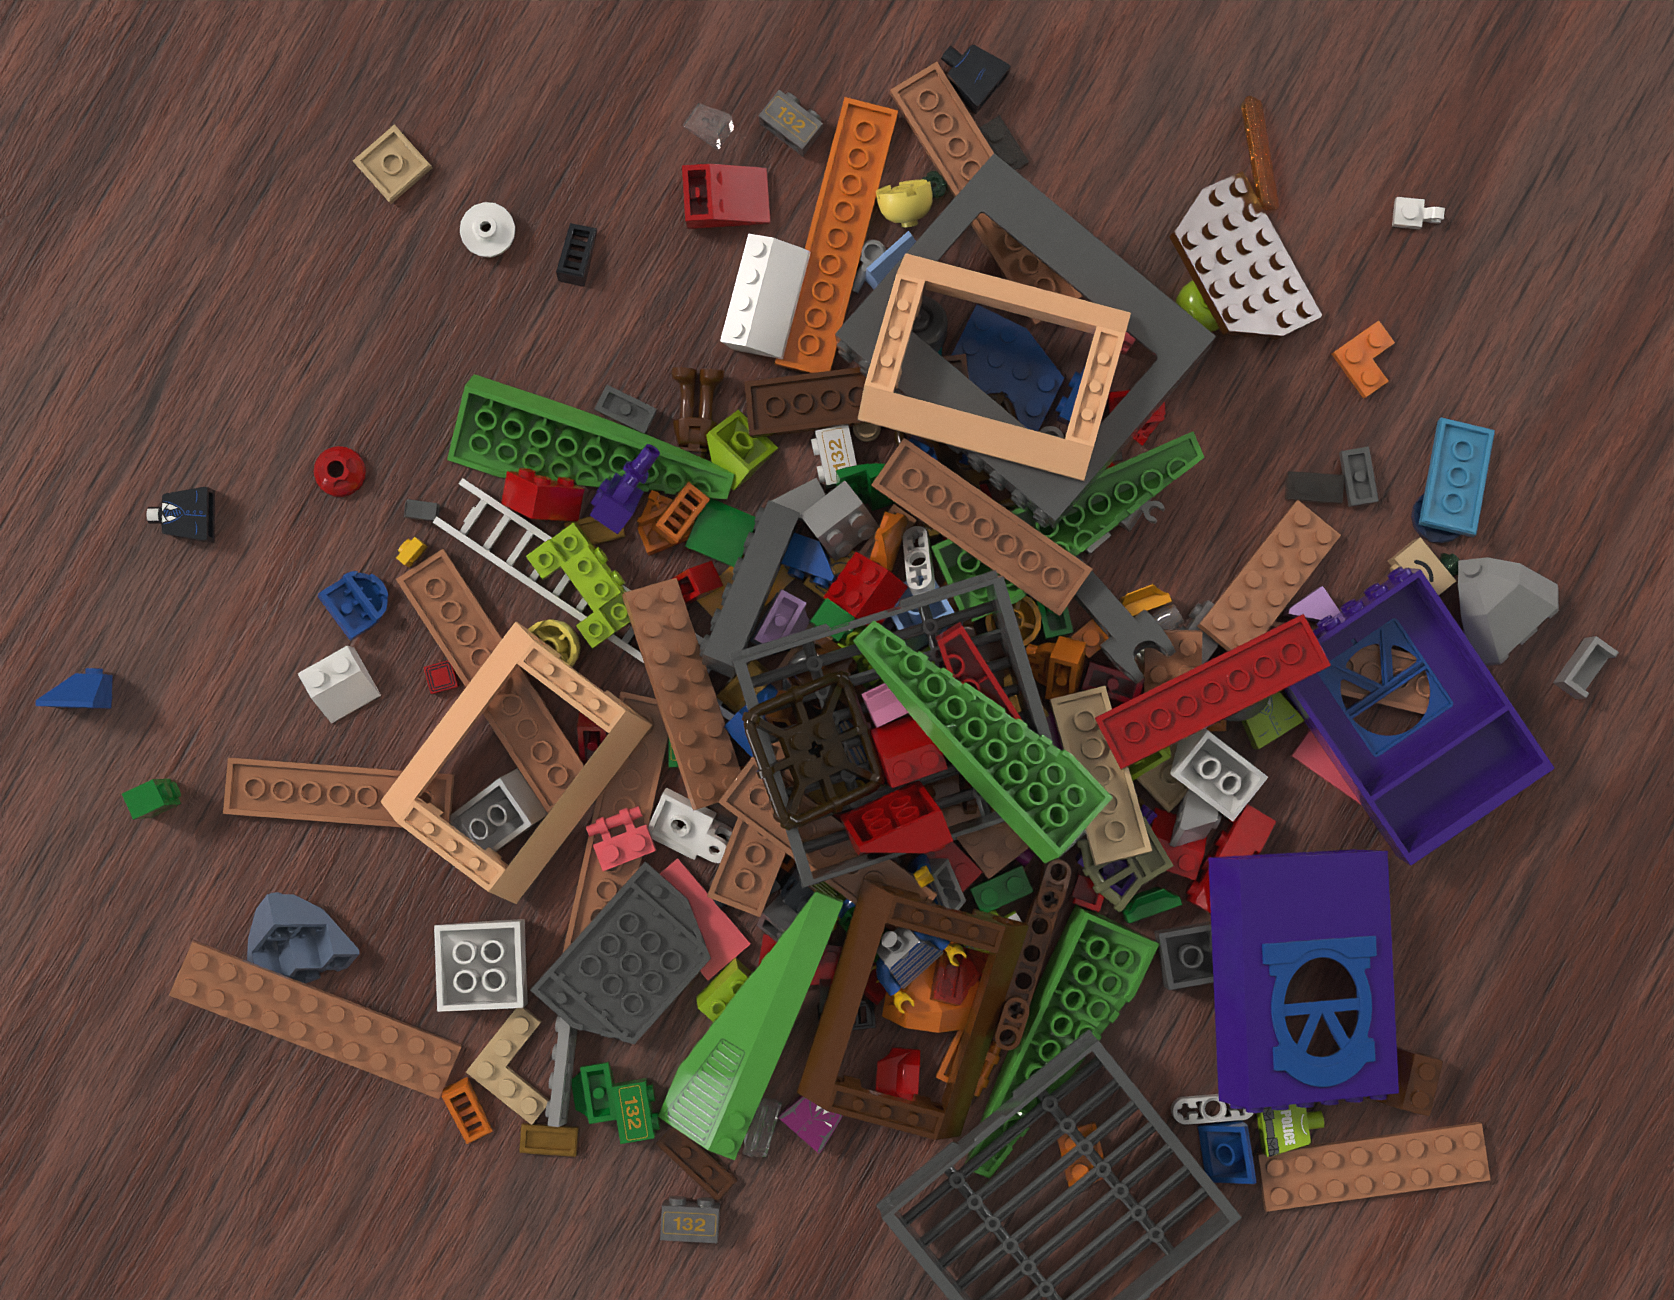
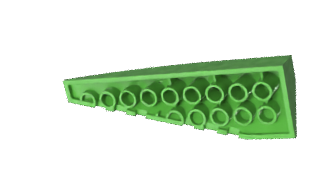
[964,904,1159,1178]

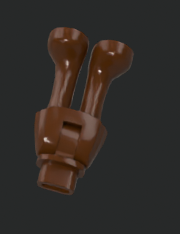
[671,367,724,459]

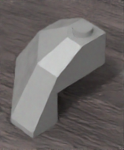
[1458,557,1559,666]

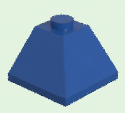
[35,668,113,709]

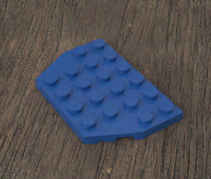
[909,304,1064,465]

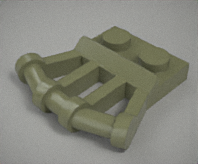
[1077,816,1174,912]

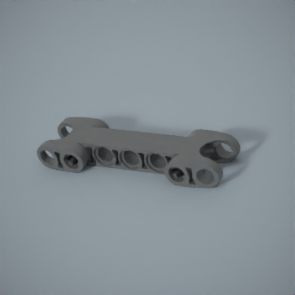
[1073,554,1176,684]

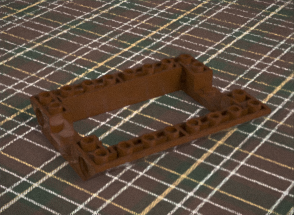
[797,878,1029,1140]

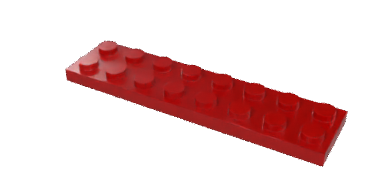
[1095,614,1331,770]

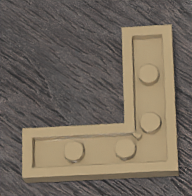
[466,1007,549,1125]

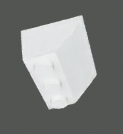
[1170,728,1268,821]

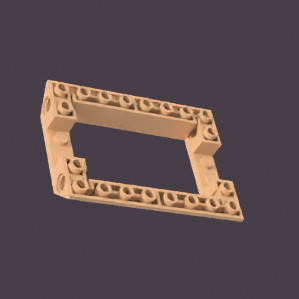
[858,253,1131,481]
[380,621,653,904]

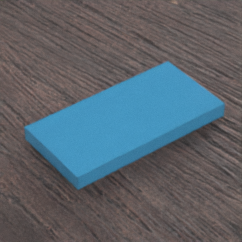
[1419,417,1495,537]

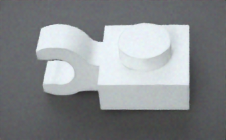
[1392,197,1445,229]

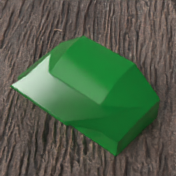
[1122,886,1182,923]
[571,1062,617,1124]

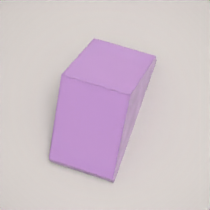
[1283,586,1340,622]

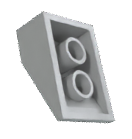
[450,768,548,852]

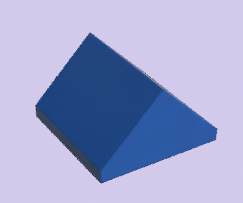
[1198,1120,1257,1184]

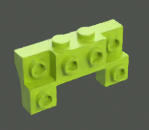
[526,522,631,649]

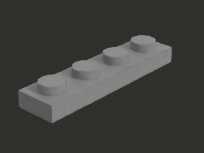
[545,1015,578,1127]

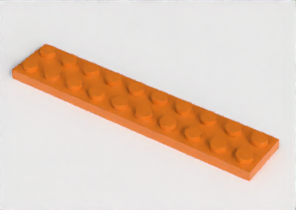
[775,97,898,374]

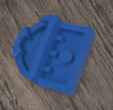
[317,571,388,641]

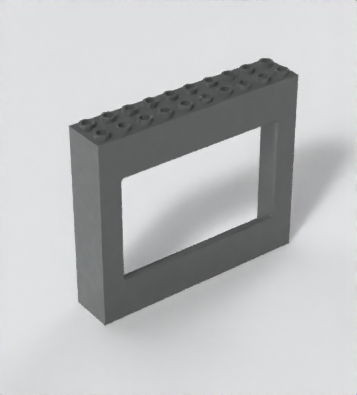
[835,153,1216,529]

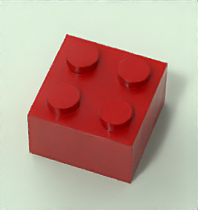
[823,552,908,627]

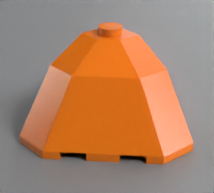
[882,941,980,1033]

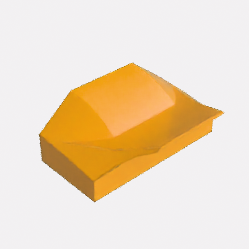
[1119,584,1172,616]

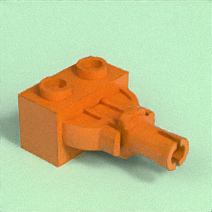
[1025,636,1087,700]

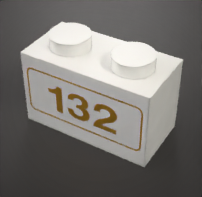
[811,425,857,489]

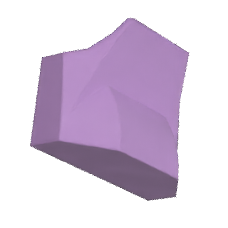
[754,589,810,653]

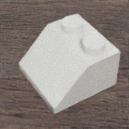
[298,646,381,723]

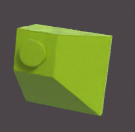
[706,410,778,491]

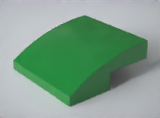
[836,463,895,511]
[685,498,756,568]

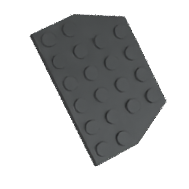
[530,861,711,1044]

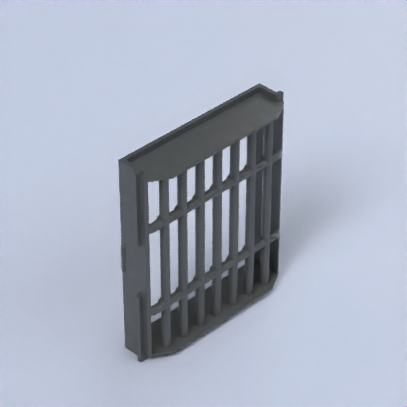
[729,570,1054,888]
[876,1029,1242,1300]

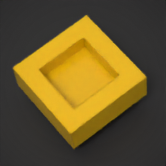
[396,537,428,568]

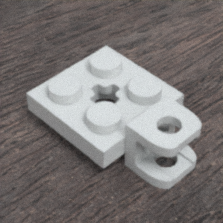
[648,788,733,863]

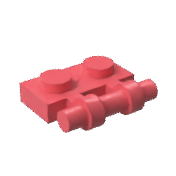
[586,806,657,871]

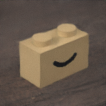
[1388,538,1456,596]

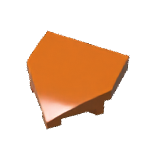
[637,490,695,556]
[870,512,909,573]

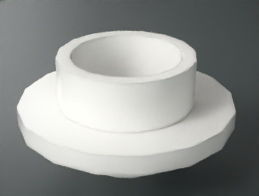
[460,202,515,258]

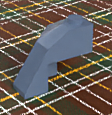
[247,892,360,984]

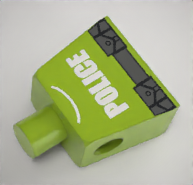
[1256,1104,1324,1157]

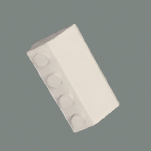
[720,234,811,359]

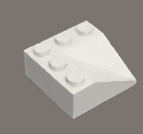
[434,919,528,1012]

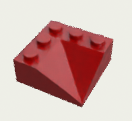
[840,781,953,856]

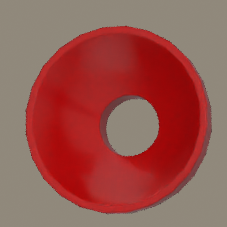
[314,446,366,497]

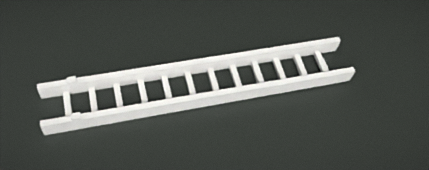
[433,478,736,720]

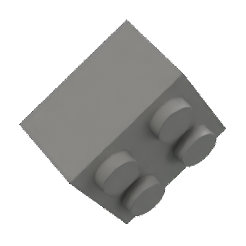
[800,481,880,562]

